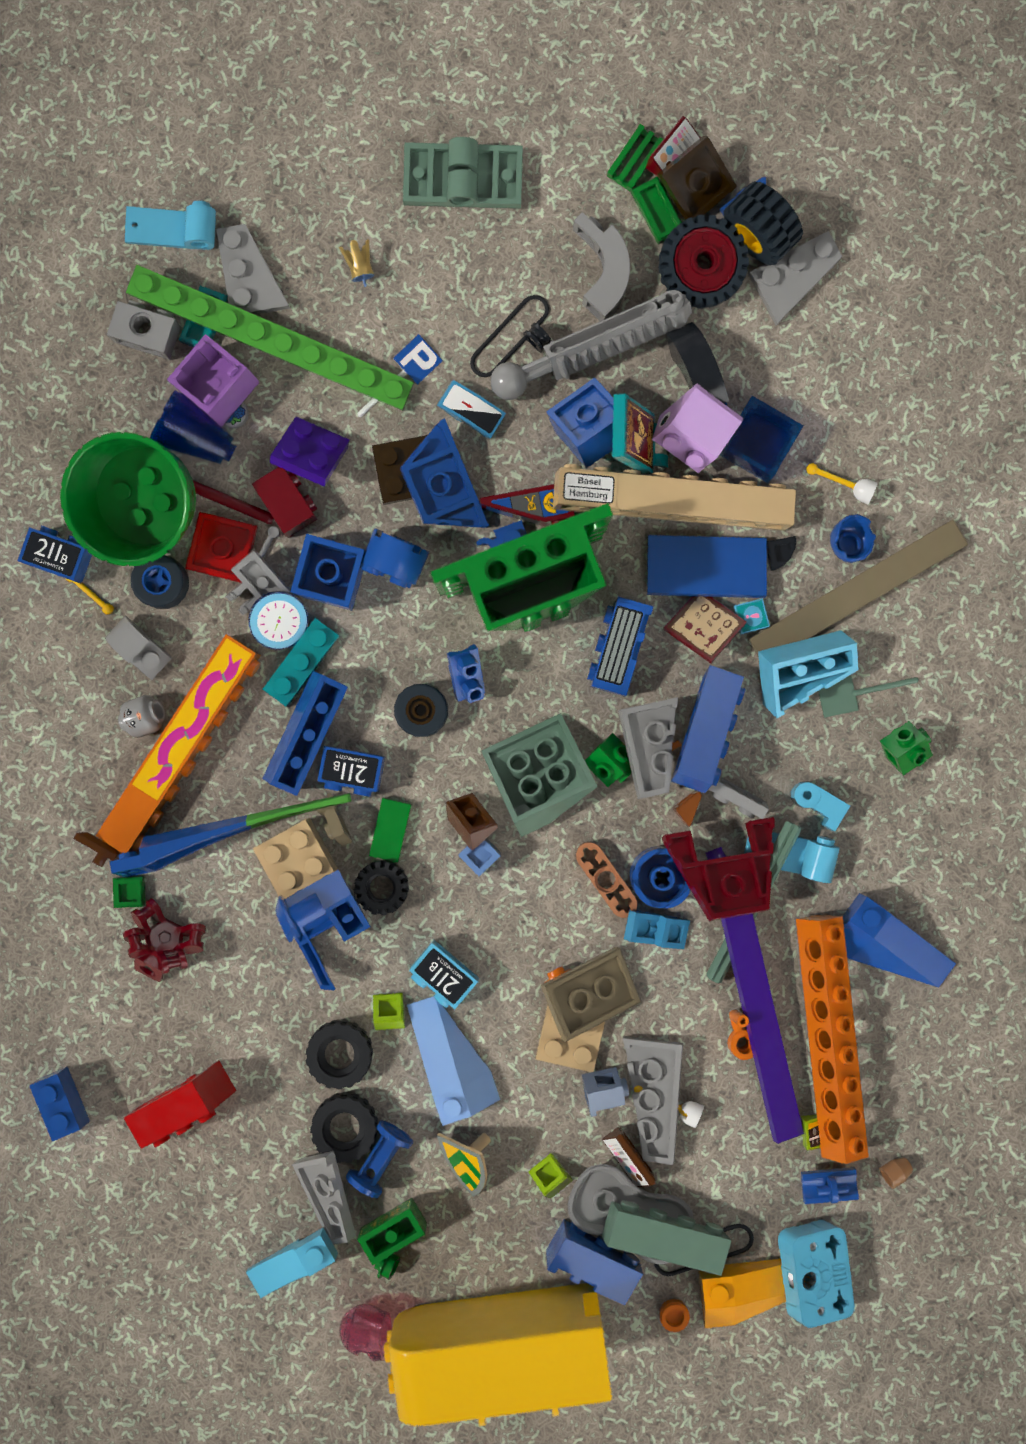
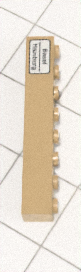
[553,464,796,531]

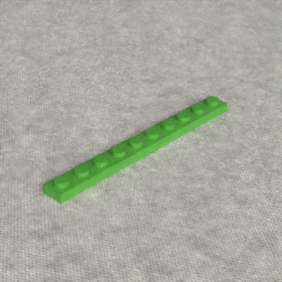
[126,264,414,411]

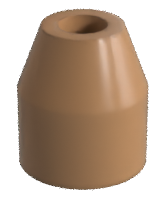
[879,1157,913,1189]

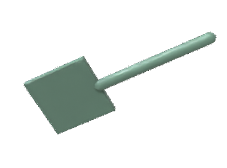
[818,676,919,718]

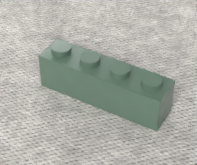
[601,1200,732,1276]

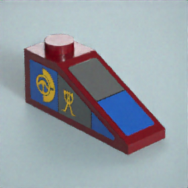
[480,484,575,527]

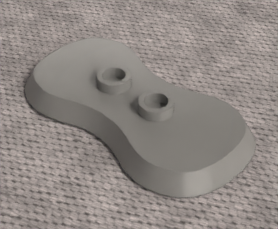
[568,1164,694,1264]

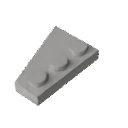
[216,224,291,315]
[749,231,842,326]
[618,697,678,799]
[292,1151,356,1245]

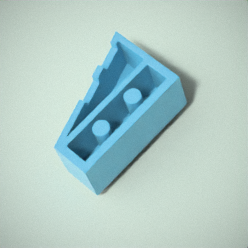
[758,630,859,718]

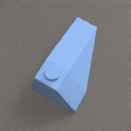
[407,996,500,1126]

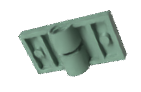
[403,137,523,209]

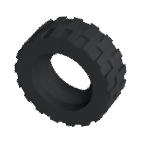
[305,1019,373,1090]
[310,1092,378,1163]

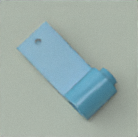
[125,201,216,250]
[744,832,840,883]

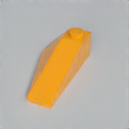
[698,1259,786,1328]

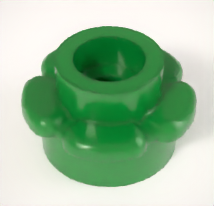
[374,1254,400,1280]

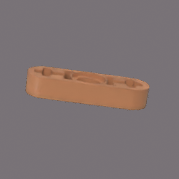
[575,842,637,918]

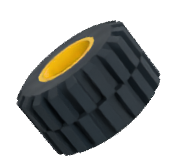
[723,181,803,265]

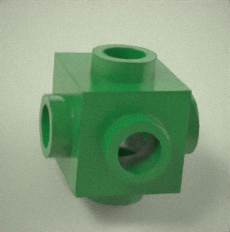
[880,721,933,776]
[585,733,632,787]

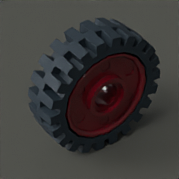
[658,215,749,309]

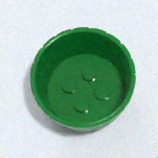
[60,432,196,566]

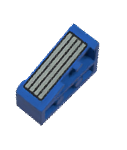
[587,597,654,697]

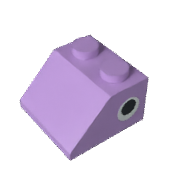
[652,384,743,473]

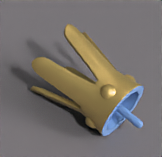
[339,239,374,287]

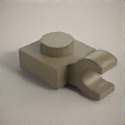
[313,792,353,847]

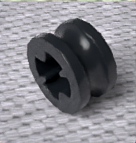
[523,323,552,353]

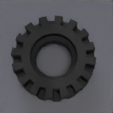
[354,860,409,916]

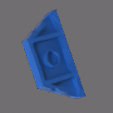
[400,419,489,528]

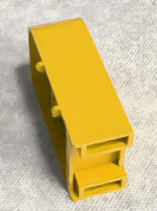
[384,1283,612,1426]

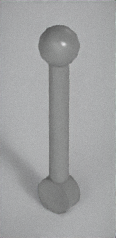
[259,526,280,558]

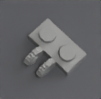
[225,549,294,615]

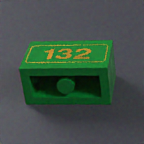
[357,1198,427,1266]

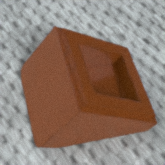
[673,791,702,827]

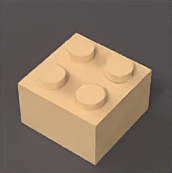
[252,818,338,899]

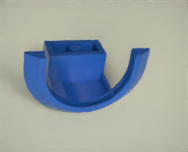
[275,869,371,991]

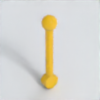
[65,578,114,615]

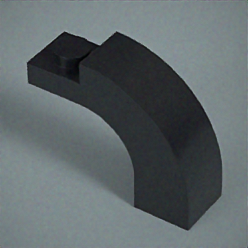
[666,322,729,406]

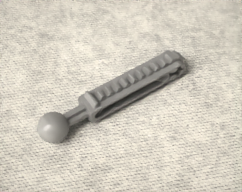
[491,290,692,401]

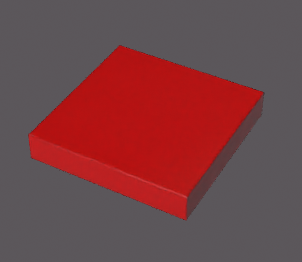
[185,511,258,583]

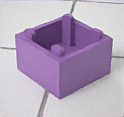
[167,334,259,427]

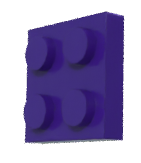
[270,416,350,487]

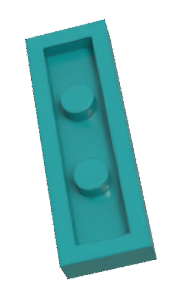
[262,618,340,707]

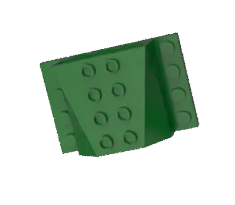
[430,503,613,632]

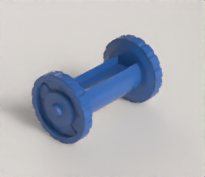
[346,1120,413,1198]

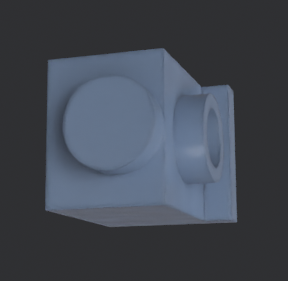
[581,1067,629,1117]

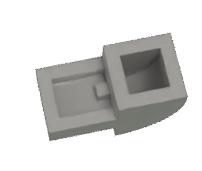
[105,616,172,680]

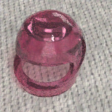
[339,1303,392,1362]

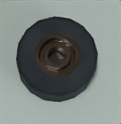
[394,684,448,737]

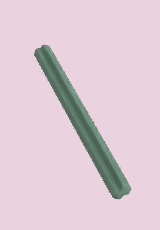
[707,821,801,984]

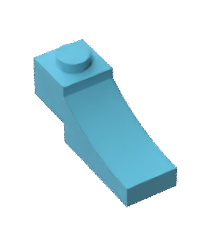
[246,1227,338,1298]

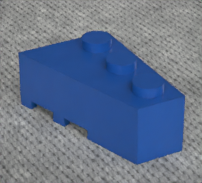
[546,1219,643,1306]

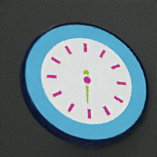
[248,591,308,650]

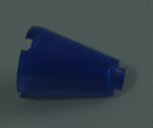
[150,390,237,464]

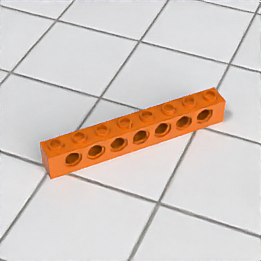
[796,915,869,1164]

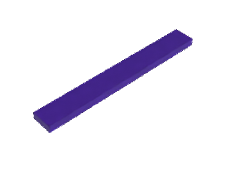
[721,914,804,1144]

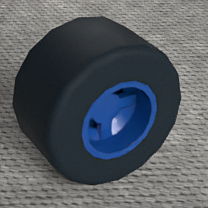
[131,555,189,609]

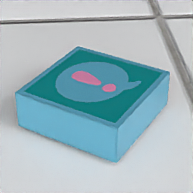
[733,598,770,635]

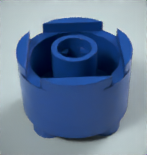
[362,528,430,588]
[630,846,690,909]

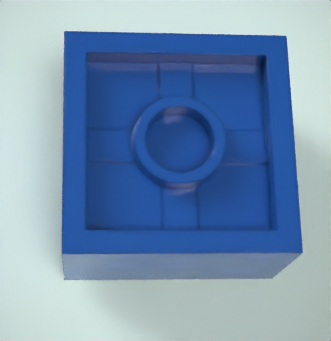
[546,378,614,469]

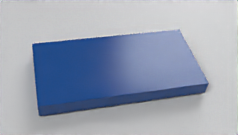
[647,535,767,598]

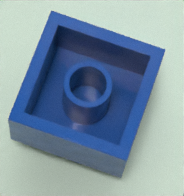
[290,534,365,611]

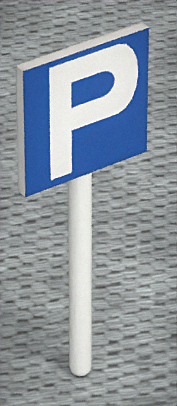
[357,334,443,417]

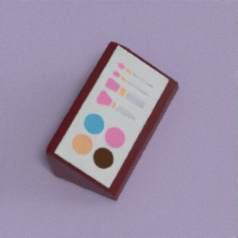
[646,116,700,178]

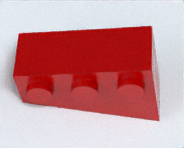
[123,1060,237,1149]

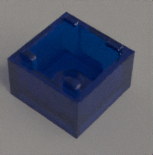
[720,396,804,483]

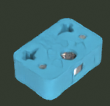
[778,1220,855,1328]

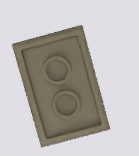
[540,947,641,1042]

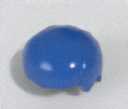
[830,514,876,563]

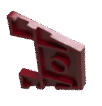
[662,817,775,922]

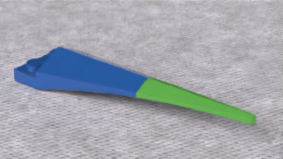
[110,793,351,877]

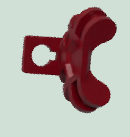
[123,898,206,982]

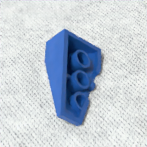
[843,893,956,988]

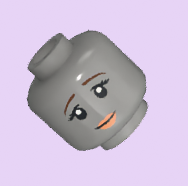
[118,695,165,738]

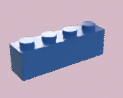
[671,665,745,793]
[262,671,348,796]

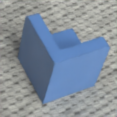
[458,838,501,876]

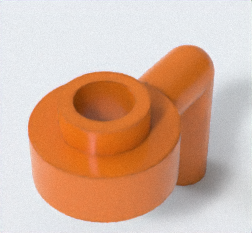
[727,1009,753,1060]

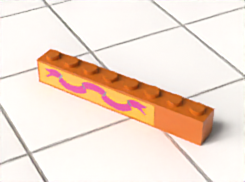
[96,634,261,853]

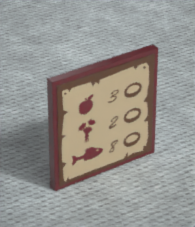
[663,596,747,663]

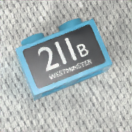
[409,940,479,1009]

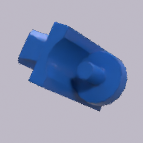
[447,644,485,703]
[801,1167,859,1204]

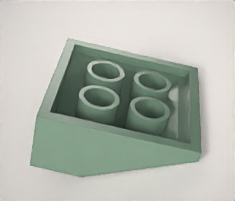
[481,713,597,837]

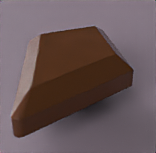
[73,832,122,867]

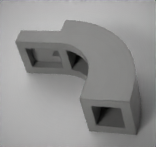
[573,212,630,321]

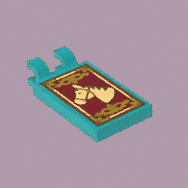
[612,394,669,474]

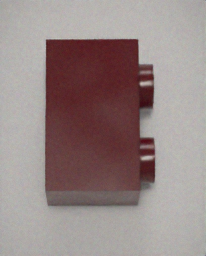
[252,467,318,538]

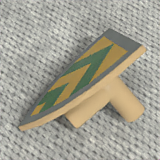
[437,1133,491,1197]

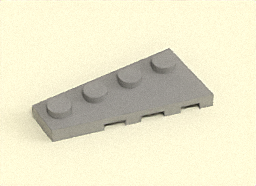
[623,1036,683,1165]

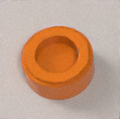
[659,1299,690,1332]

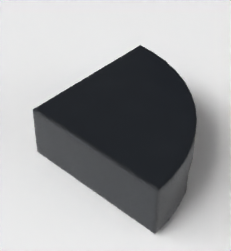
[767,536,796,571]

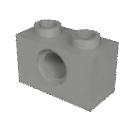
[107,300,181,360]

